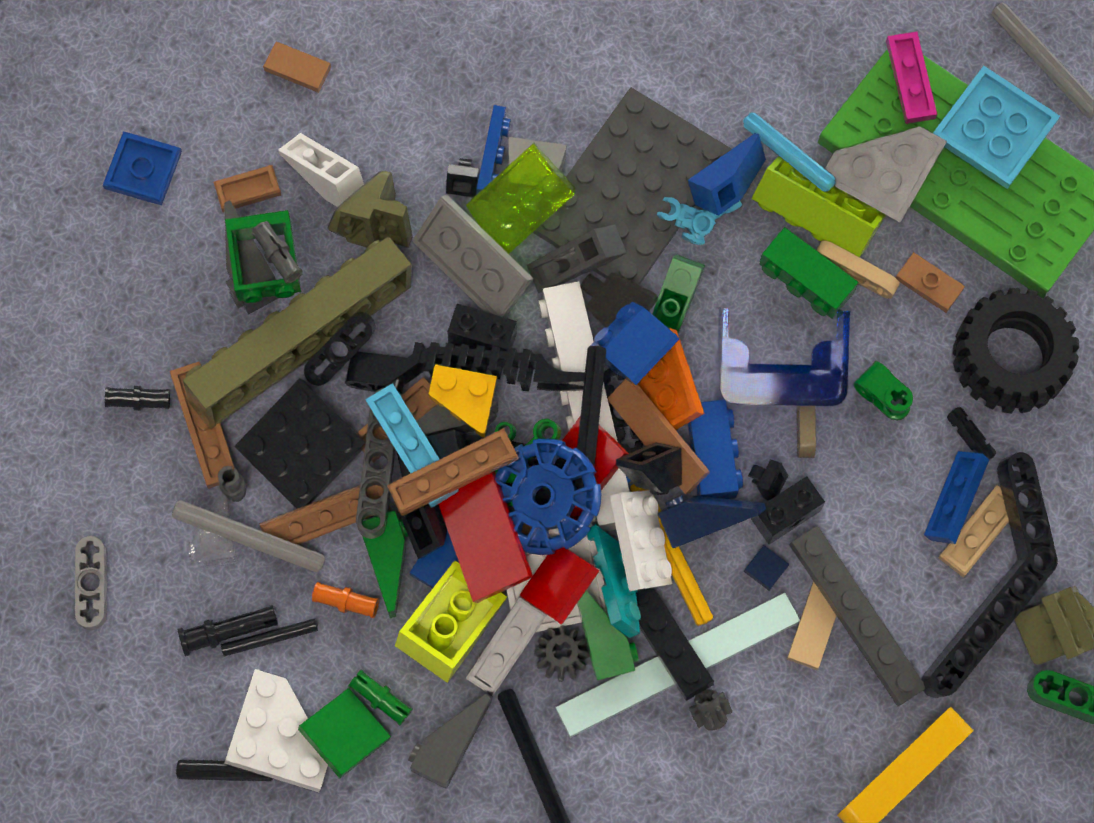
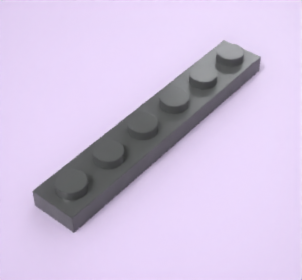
[789,525,925,707]

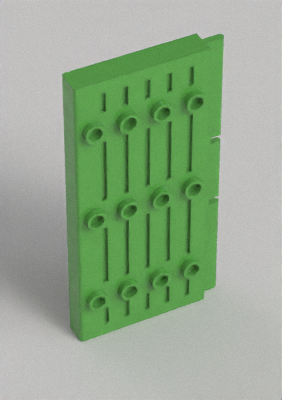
[818,49,1094,299]

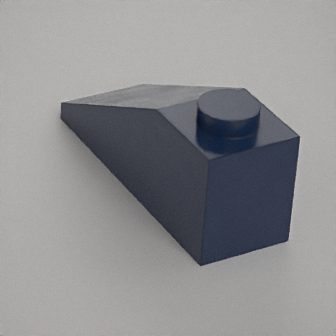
[658,495,766,548]

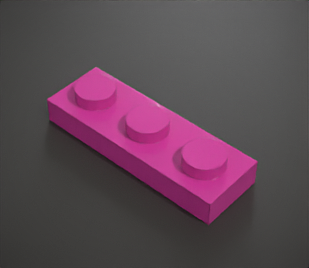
[886,32,937,124]

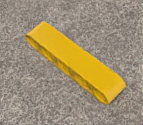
[837,707,974,823]

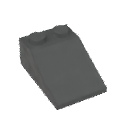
[224,200,278,315]

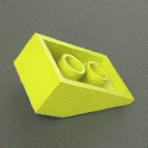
[395,560,507,683]

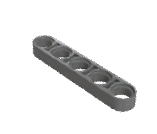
[356,388,396,539]

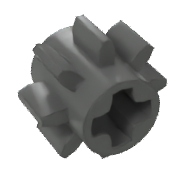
[689,689,733,730]

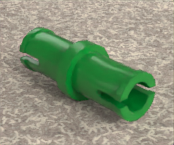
[348,670,413,726]

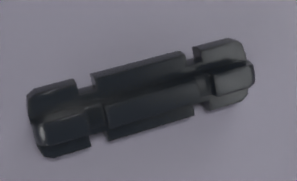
[947,407,996,461]

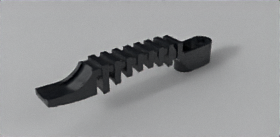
[345,342,585,394]

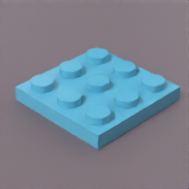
[933,66,1060,189]

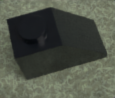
[616,442,682,495]
[394,501,447,559]

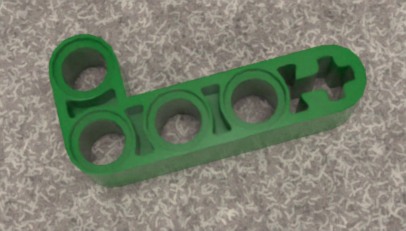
[1027,670,1094,724]

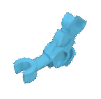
[657,197,742,245]

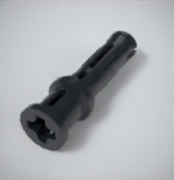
[177,605,278,656]

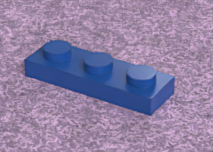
[477,105,511,202]
[924,451,989,544]

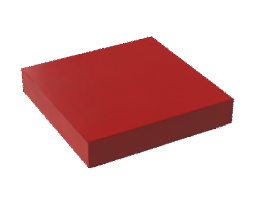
[520,547,599,625]

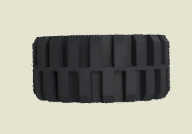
[952,288,1079,414]

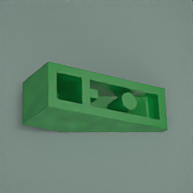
[362,510,408,618]
[577,591,639,680]

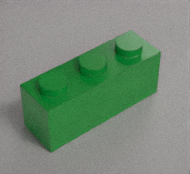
[759,227,859,319]

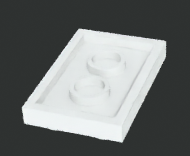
[609,490,672,591]

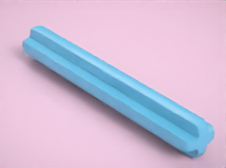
[743,112,835,192]

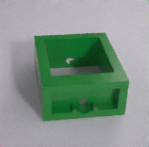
[225,210,301,303]

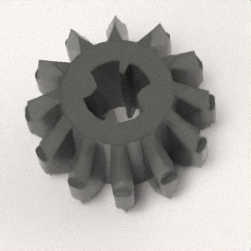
[534,626,589,682]

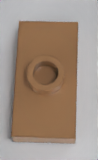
[896,252,965,313]

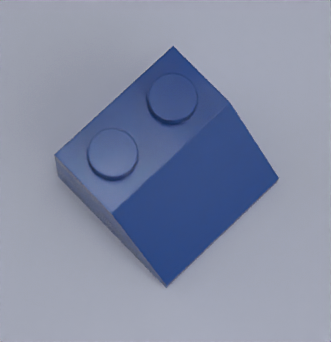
[590,302,680,385]

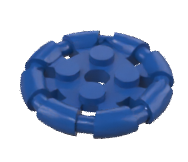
[495,438,601,555]

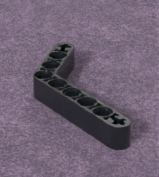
[921,452,1058,698]

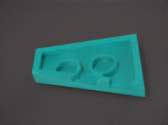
[587,525,641,638]

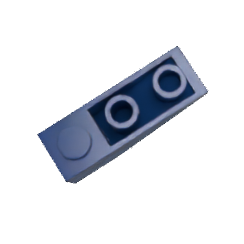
[688,133,766,216]

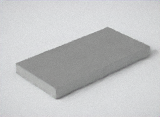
[412,195,534,318]

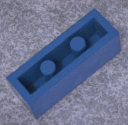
[688,399,743,499]

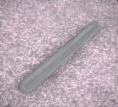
[991,2,1094,119]
[172,500,325,572]

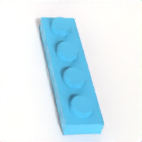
[365,383,459,508]

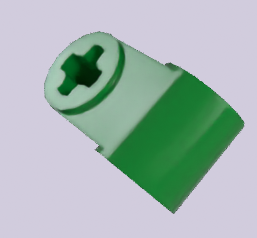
[853,361,913,421]

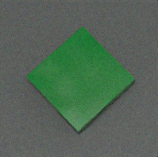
[298,688,391,778]

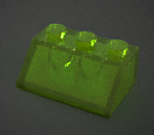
[466,143,576,254]

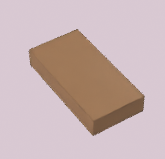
[263,41,331,93]
[213,165,281,212]

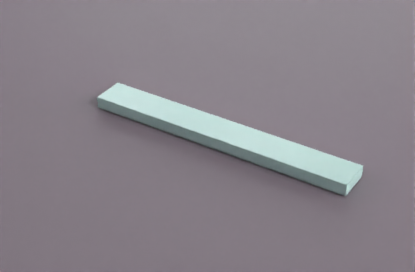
[556,593,800,738]

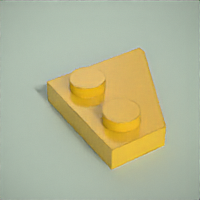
[428,365,497,437]

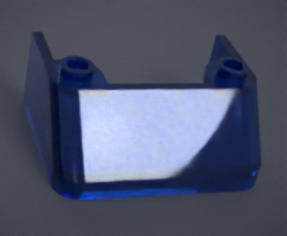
[718,307,850,406]

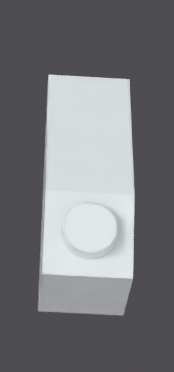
[278,133,364,207]

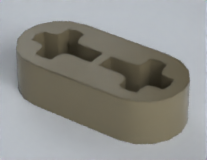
[797,399,816,458]

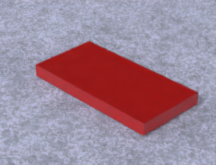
[439,471,533,603]

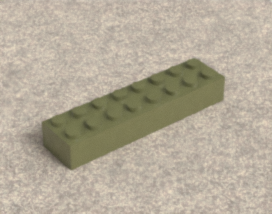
[183,236,412,430]

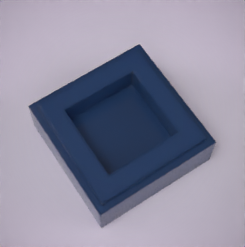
[744,545,789,591]

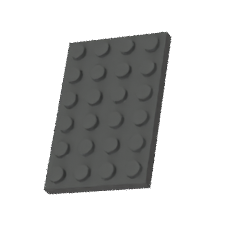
[530,87,731,295]

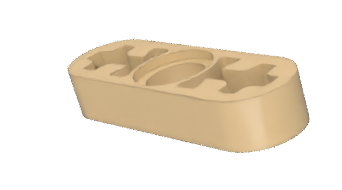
[816,241,900,299]

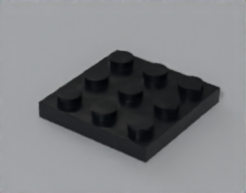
[234,378,366,509]

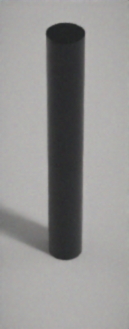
[221,618,318,657]

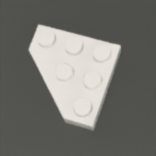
[225,669,328,792]

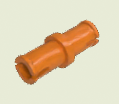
[312,582,380,618]

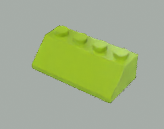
[751,156,886,258]

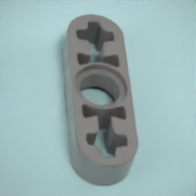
[75,536,107,630]

